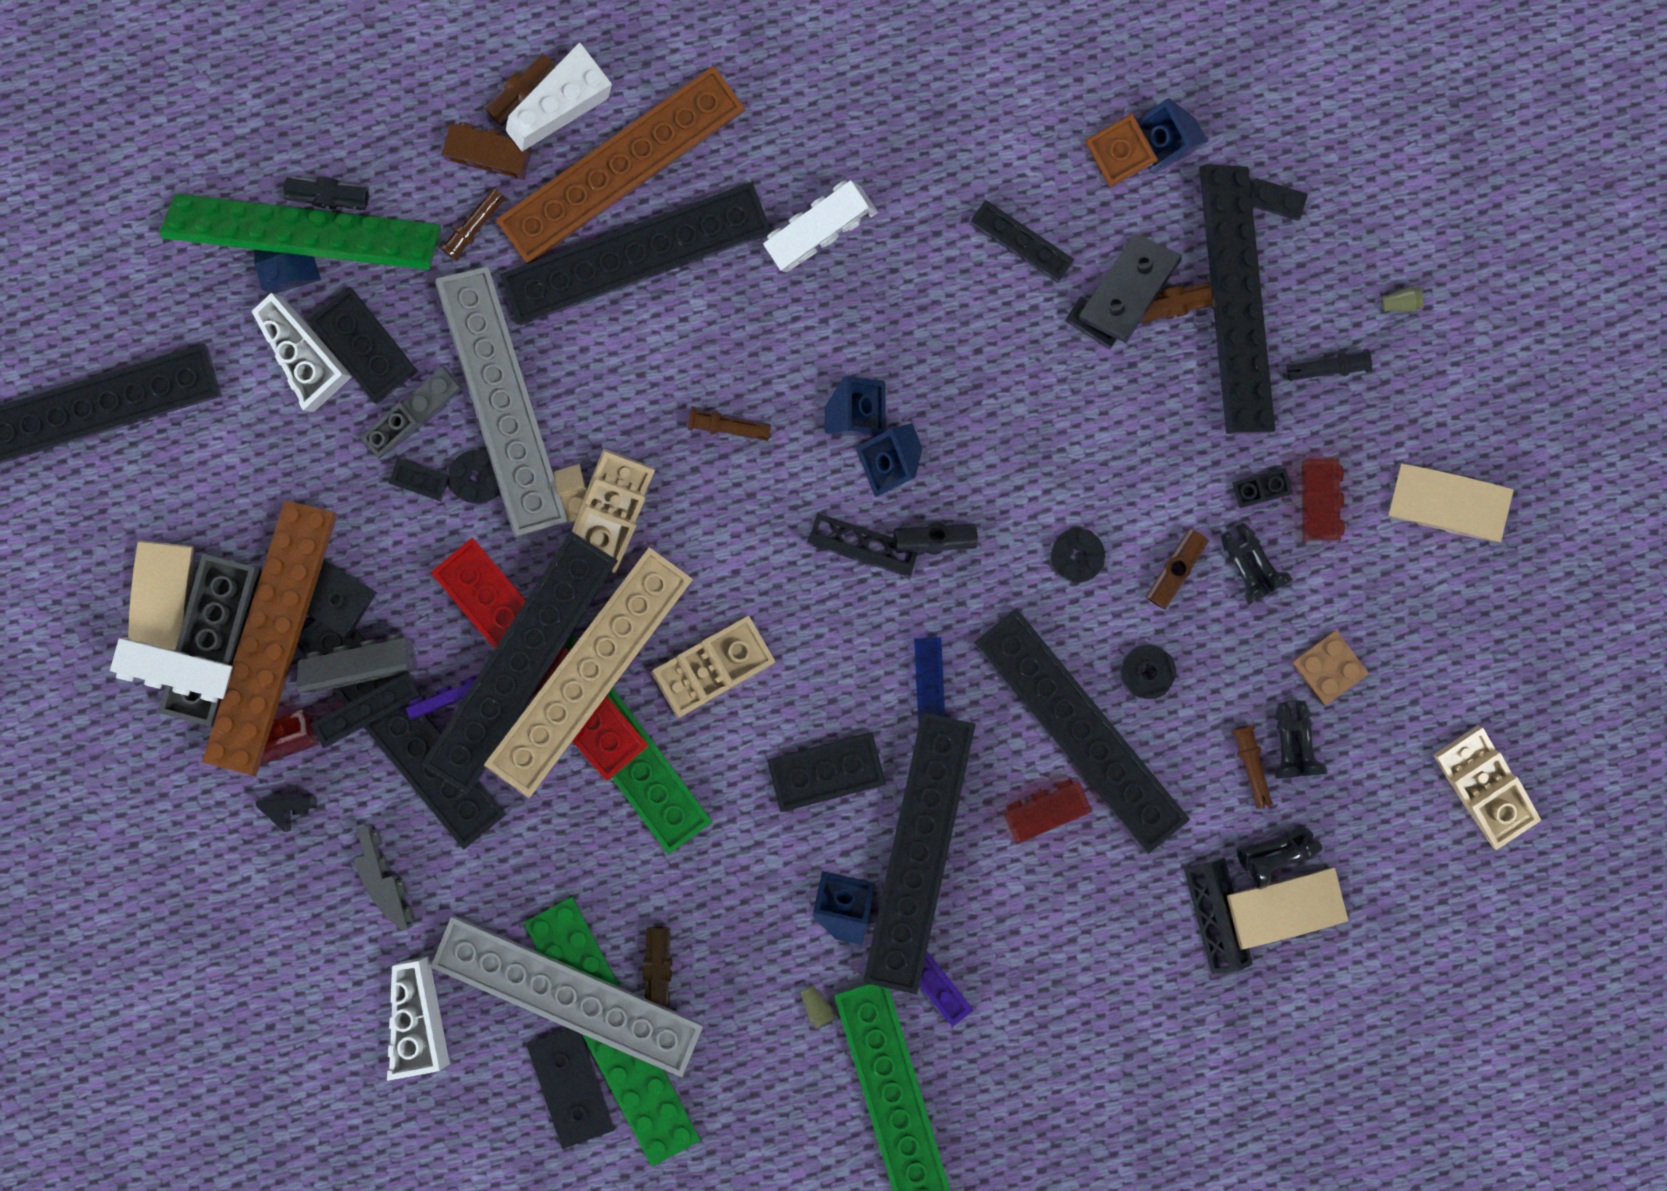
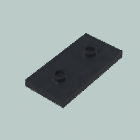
[1079,233,1182,343]
[309,287,418,405]
[307,560,377,639]
[767,732,886,813]
[526,1028,615,1149]

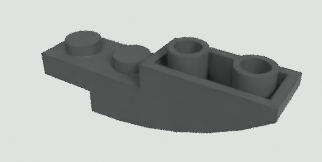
[361,367,463,458]
[354,825,415,931]

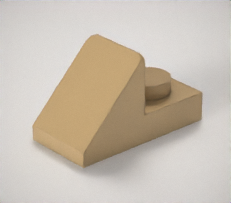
[554,464,587,523]

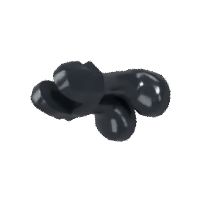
[1221,523,1293,605]
[1275,701,1328,779]
[1236,828,1323,890]

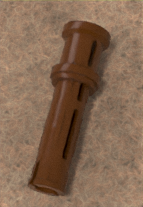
[438,187,506,262]
[688,406,771,442]
[1231,724,1273,809]

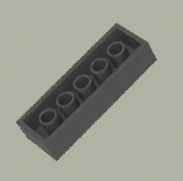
[158,553,263,727]

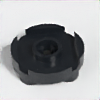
[449,450,500,504]
[1050,528,1105,583]
[1120,645,1176,699]

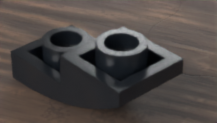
[1232,468,1293,508]

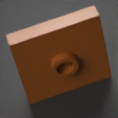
[1085,113,1158,188]

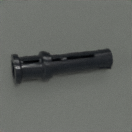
[1287,349,1372,382]

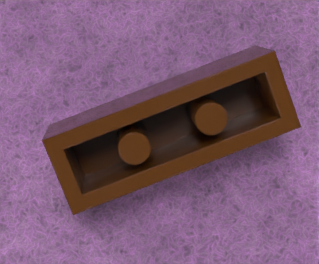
[442,122,532,180]

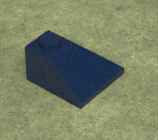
[1137,98,1208,174]
[254,250,321,294]
[825,376,886,436]
[856,423,922,497]
[813,871,875,945]

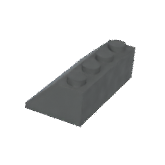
[297,634,418,693]

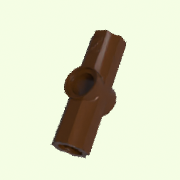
[485,53,556,126]
[1139,282,1213,324]
[1145,528,1209,610]

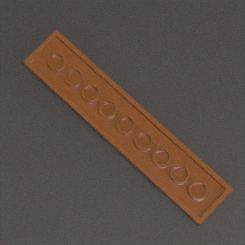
[496,66,745,264]
[202,500,338,777]

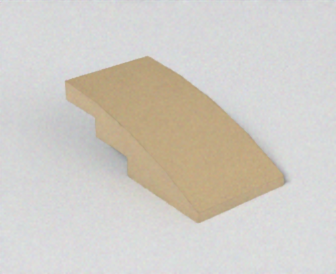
[572,448,655,573]
[1389,464,1514,543]
[128,540,194,650]
[651,616,776,719]
[1433,725,1541,850]
[1227,868,1348,949]

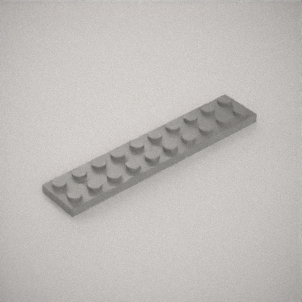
[435,266,568,537]
[430,916,705,1077]

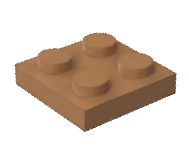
[1292,630,1369,706]

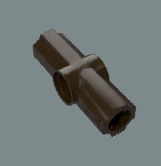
[643,926,672,1009]

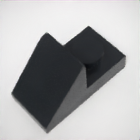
[256,797,317,832]

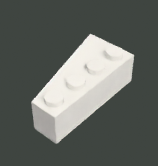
[506,42,612,151]
[763,180,878,273]
[252,293,353,412]
[110,637,234,703]
[387,956,450,1081]

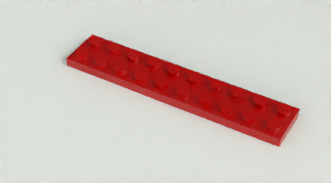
[430,537,649,781]

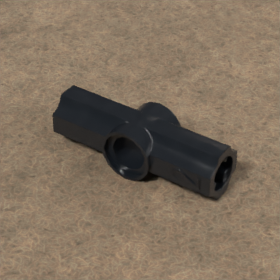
[283,176,369,211]
[893,522,978,555]

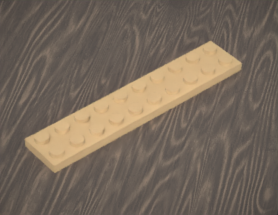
[484,547,693,799]

